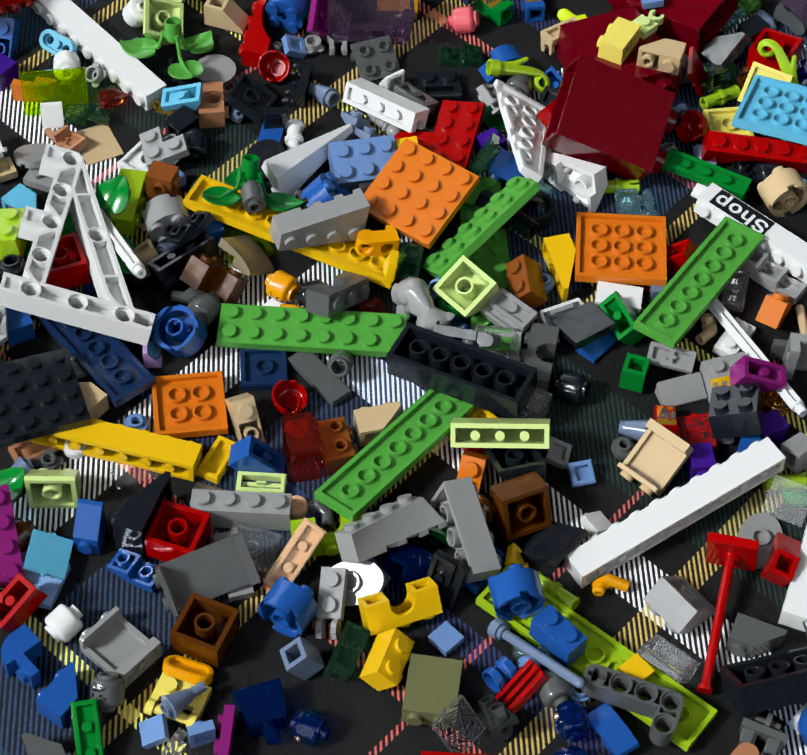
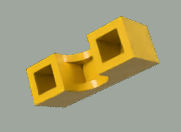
[357,576,443,636]

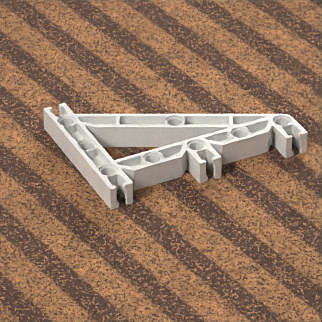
[0,143,156,346]

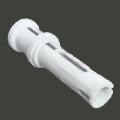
[284,119,304,150]

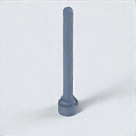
[487,618,585,689]

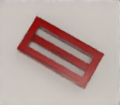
[495,659,549,714]

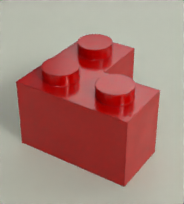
[0,572,48,634]

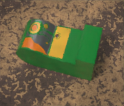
[474,0,514,27]

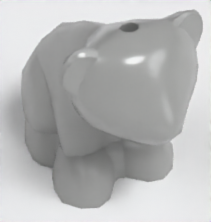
[391,277,455,331]

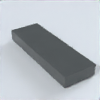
[288,352,351,407]

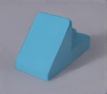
[160,82,203,111]

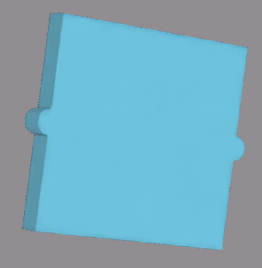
[23,529,73,581]

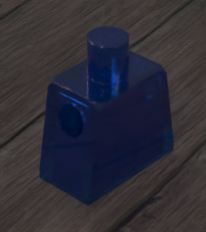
[232,677,287,745]

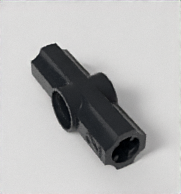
[475,189,540,240]

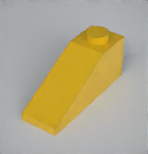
[541,233,576,303]

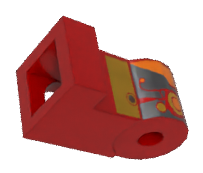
[653,405,680,437]

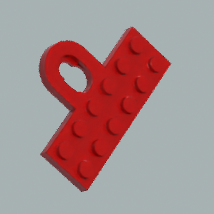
[394,100,485,170]

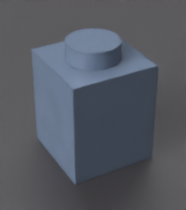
[279,636,325,681]

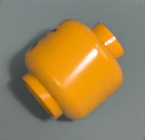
[265,270,300,304]

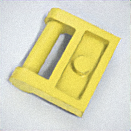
[144,672,212,727]

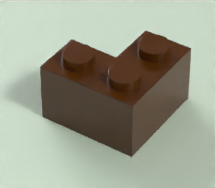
[179,254,249,304]

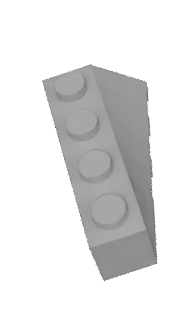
[430,477,502,583]
[190,482,293,531]
[335,494,447,563]

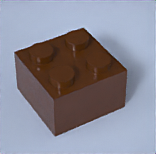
[490,471,552,542]
[169,592,240,667]

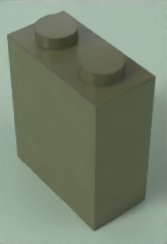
[401,653,463,729]

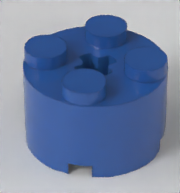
[265,0,311,34]
[301,171,351,207]
[153,305,208,359]
[488,563,546,621]
[258,577,318,638]

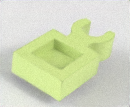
[632,9,664,39]

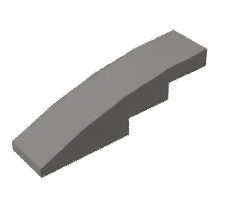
[740,249,807,305]

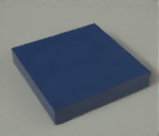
[240,348,288,391]

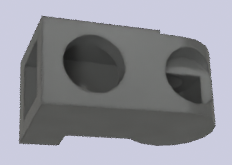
[772,0,807,35]

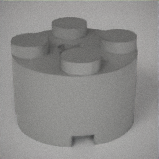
[142,194,190,244]

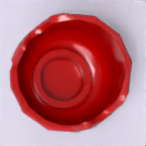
[257,50,292,83]
[675,110,708,144]
[271,379,308,416]

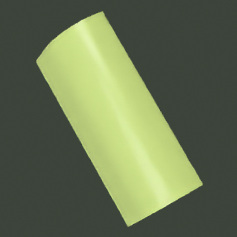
[450,418,550,449]

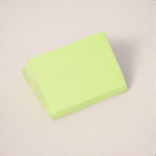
[143,0,184,45]

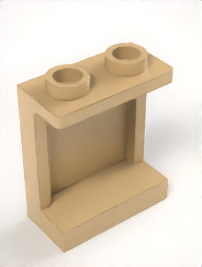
[617,418,694,497]

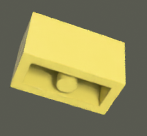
[597,17,641,65]

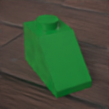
[599,291,646,346]

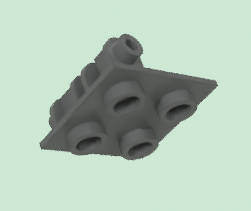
[350,35,401,81]

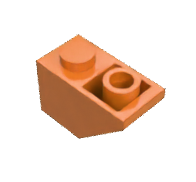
[755,291,794,329]
[457,450,489,494]

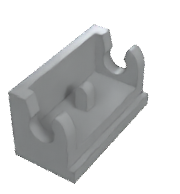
[647,341,697,375]

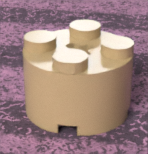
[757,166,807,217]

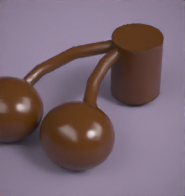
[736,65,750,88]

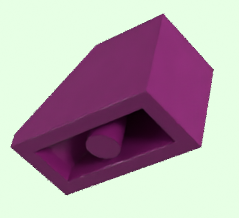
[730,355,787,392]

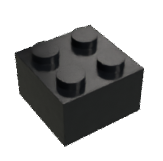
[708,382,765,439]

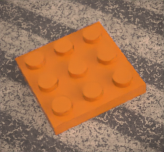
[152,371,228,439]

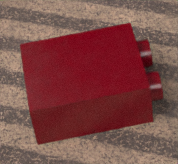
[607,0,739,56]
[556,5,682,99]
[542,54,678,180]

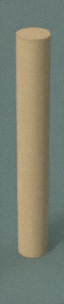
[795,304,807,334]

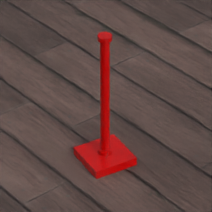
[697,532,759,695]

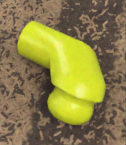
[557,9,587,22]

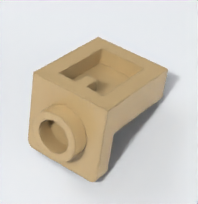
[134,238,159,277]

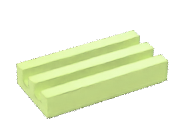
[236,471,287,493]

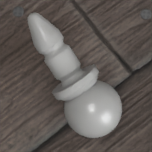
[367,114,403,135]

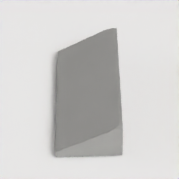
[655,372,707,408]

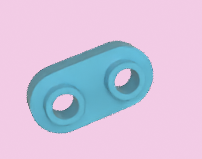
[39,29,77,55]

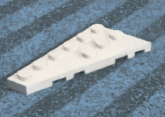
[493,79,546,183]

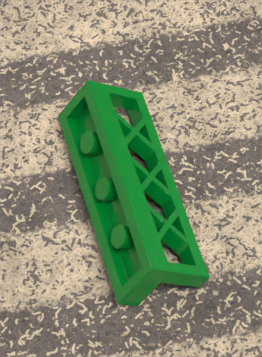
[662,148,752,200]

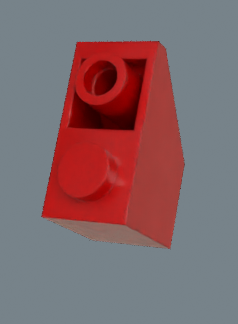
[760,532,801,587]

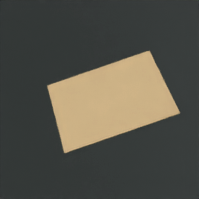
[77,122,124,166]

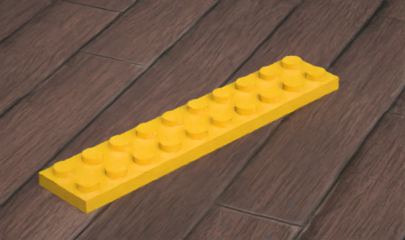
[182,174,407,289]

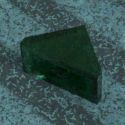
[704,64,737,92]

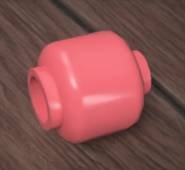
[448,6,479,34]

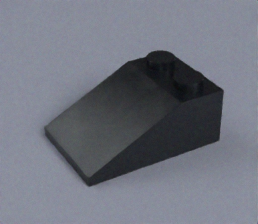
[111,471,173,559]

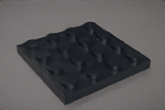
[0,347,92,447]

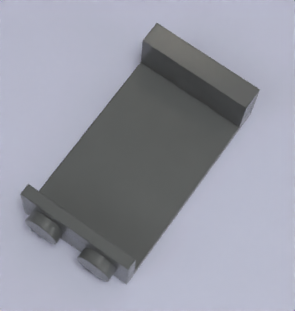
[152,532,261,617]

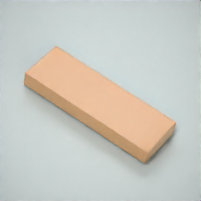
[262,517,326,587]

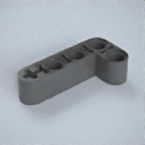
[581,664,684,747]

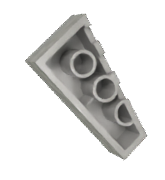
[269,188,370,251]

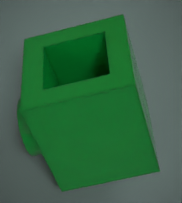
[619,353,650,393]

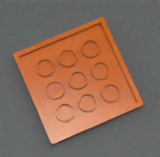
[364,138,480,249]
[575,212,667,286]

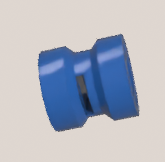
[482,656,518,693]

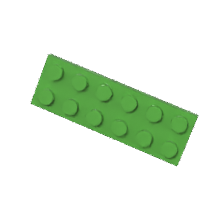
[421,176,541,279]

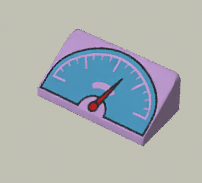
[142,325,162,368]

